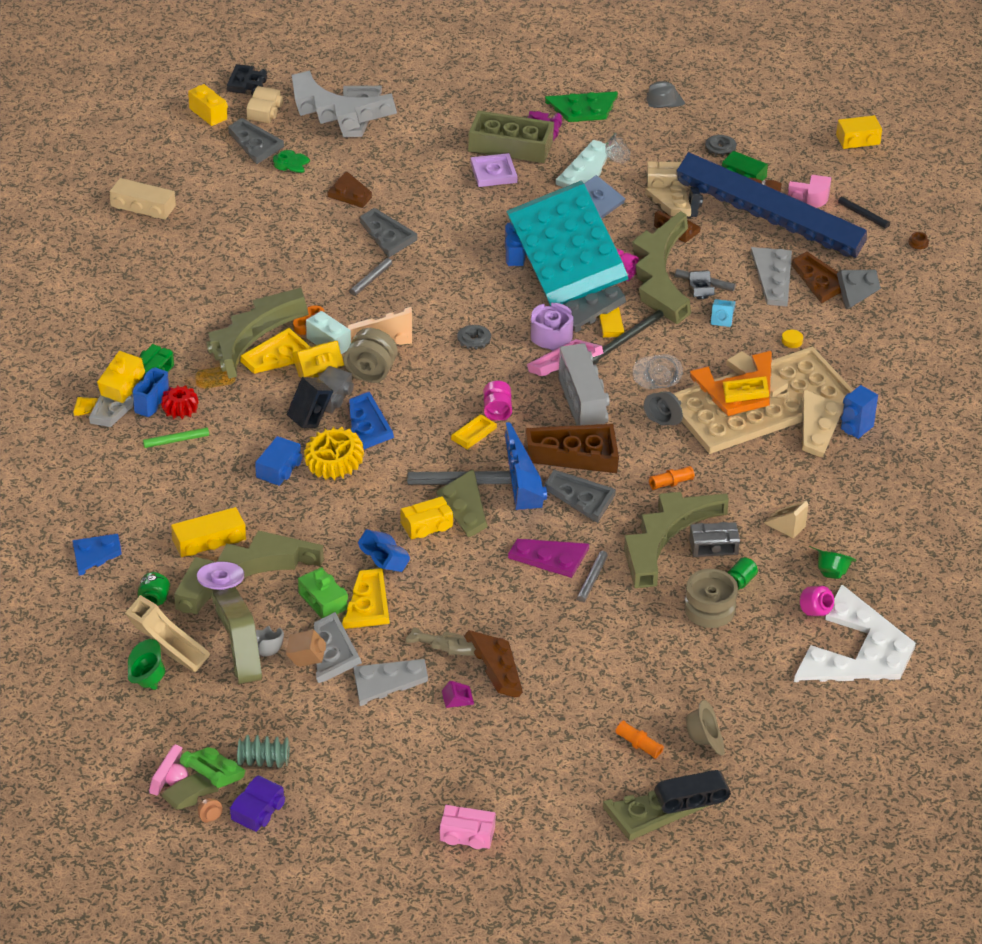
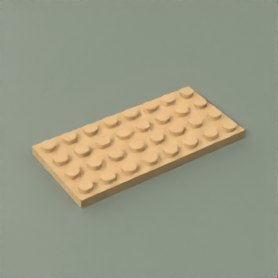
[673,347,854,454]

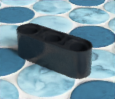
[654,770,731,814]

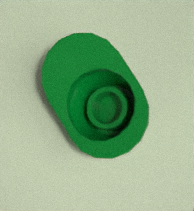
[809,546,857,579]
[128,639,166,690]

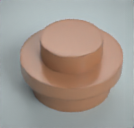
[198,798,223,823]

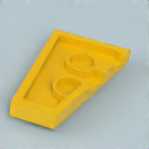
[240,328,310,374]
[342,568,390,629]

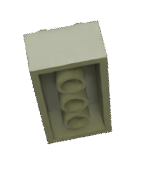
[468,110,554,164]

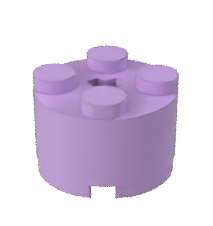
[531,303,573,351]

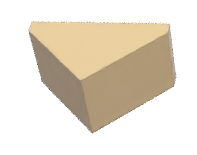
[764,501,809,539]

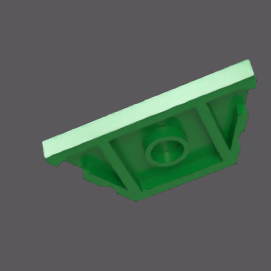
[545,91,618,122]

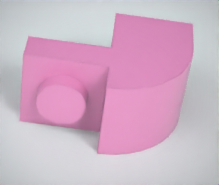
[788,175,831,208]

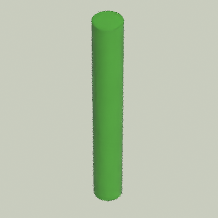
[143,427,209,448]

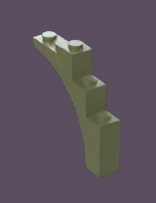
[632,211,691,324]
[206,288,309,378]
[624,492,729,589]

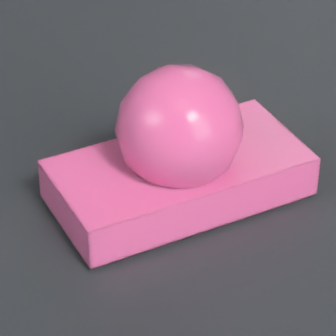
[149,744,189,796]

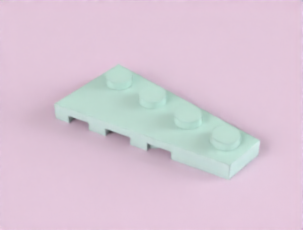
[556,140,611,187]

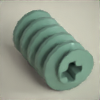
[237,734,290,768]

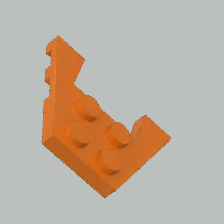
[690,351,772,416]

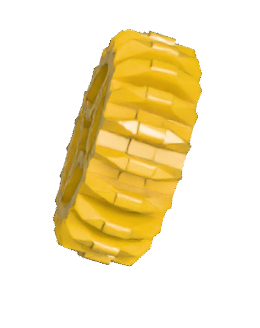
[304,426,364,481]

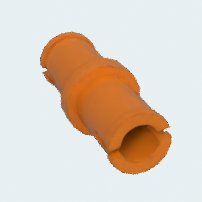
[649,466,695,490]
[615,720,664,759]

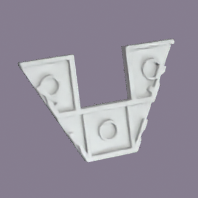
[794,585,916,682]

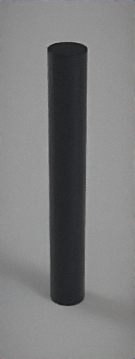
[838,196,890,229]

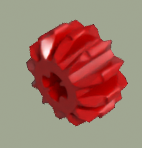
[161,385,199,420]

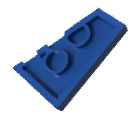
[349,392,394,449]

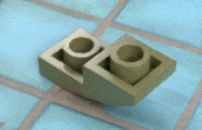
[162,773,219,810]

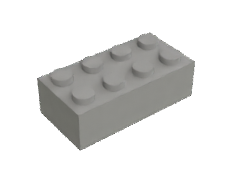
[559,343,610,425]

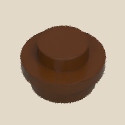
[908,232,929,249]

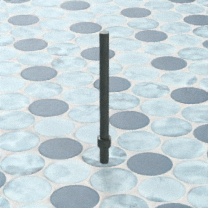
[593,310,664,365]

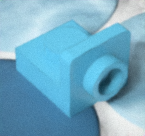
[711,299,736,327]

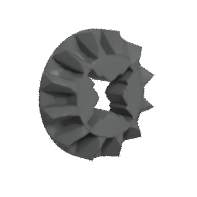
[705,135,737,157]
[457,325,491,350]

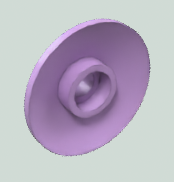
[197,562,244,590]

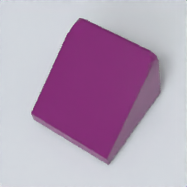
[442,681,474,708]

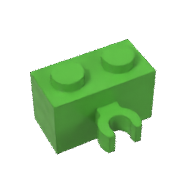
[298,567,348,619]

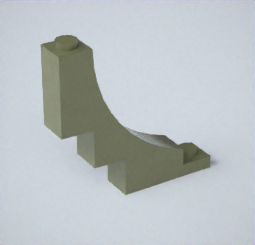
[174,530,324,615]

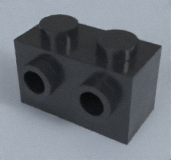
[286,377,333,428]

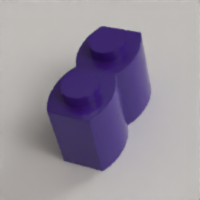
[230,775,285,832]

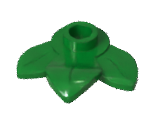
[273,150,311,173]

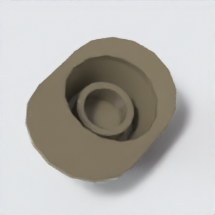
[686,700,725,756]

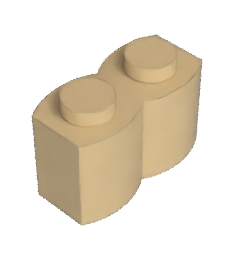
[247,86,283,123]

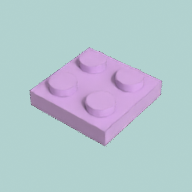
[471,153,517,187]

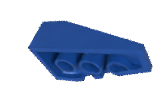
[504,422,547,510]

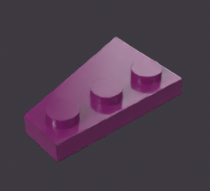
[508,539,589,578]

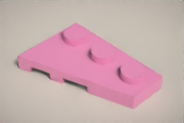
[527,339,604,376]

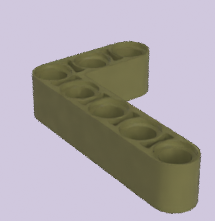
[211,586,262,685]

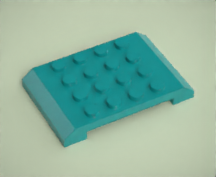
[506,180,628,306]

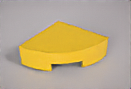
[73,397,99,416]

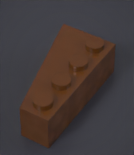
[524,424,619,473]

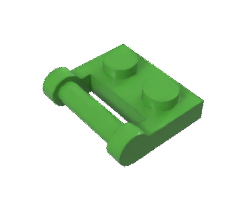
[180,747,246,788]

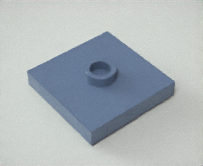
[584,175,626,219]

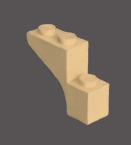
[125,595,210,672]

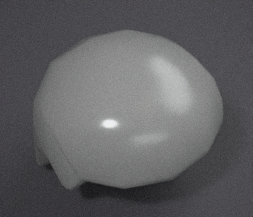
[256,626,284,656]

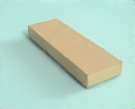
[726,351,788,398]

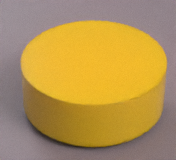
[782,330,803,348]

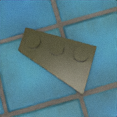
[436,469,488,537]

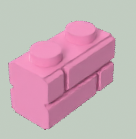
[440,805,496,849]

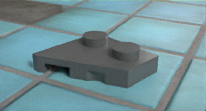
[837,270,881,309]

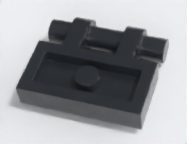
[227,64,268,96]

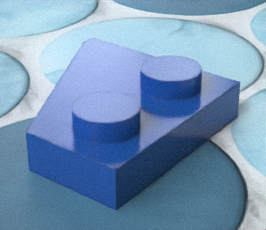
[72,534,122,576]

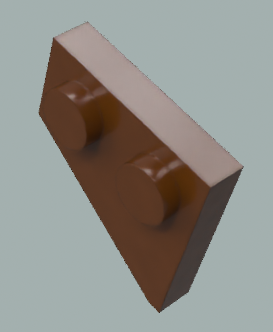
[327,172,372,208]

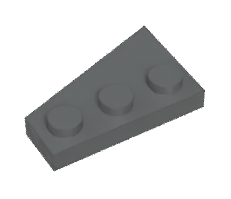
[228,118,284,164]
[360,208,417,258]
[563,285,626,333]
[545,470,616,523]

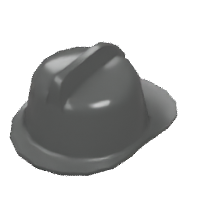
[647,81,686,108]
[644,391,683,426]

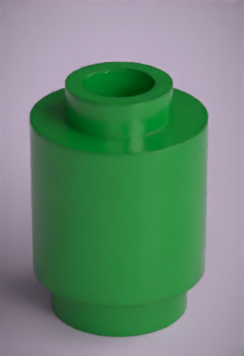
[727,557,758,590]

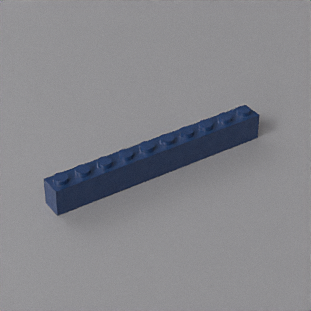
[677,152,867,258]

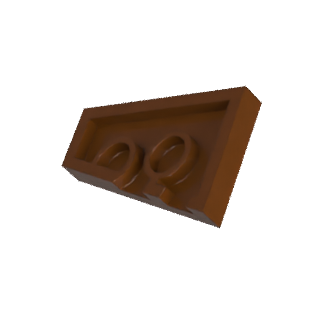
[792,252,841,304]
[464,630,523,697]

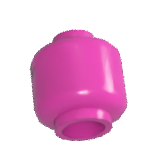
[800,586,835,616]

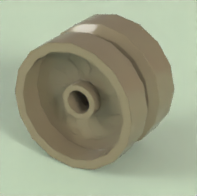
[344,328,398,383]
[685,569,738,628]

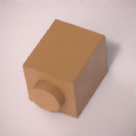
[286,630,326,667]

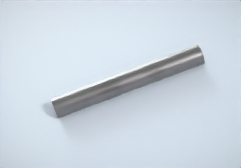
[349,258,392,296]
[675,269,736,292]
[577,551,608,602]

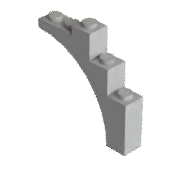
[292,70,397,132]

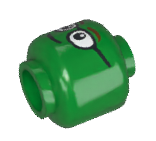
[137,572,170,606]

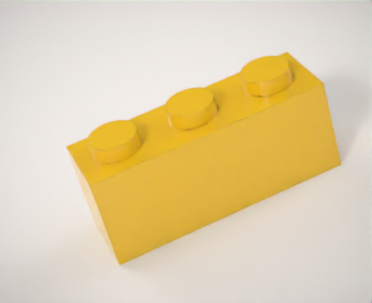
[171,507,246,558]

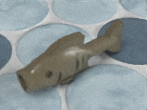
[406,627,476,656]

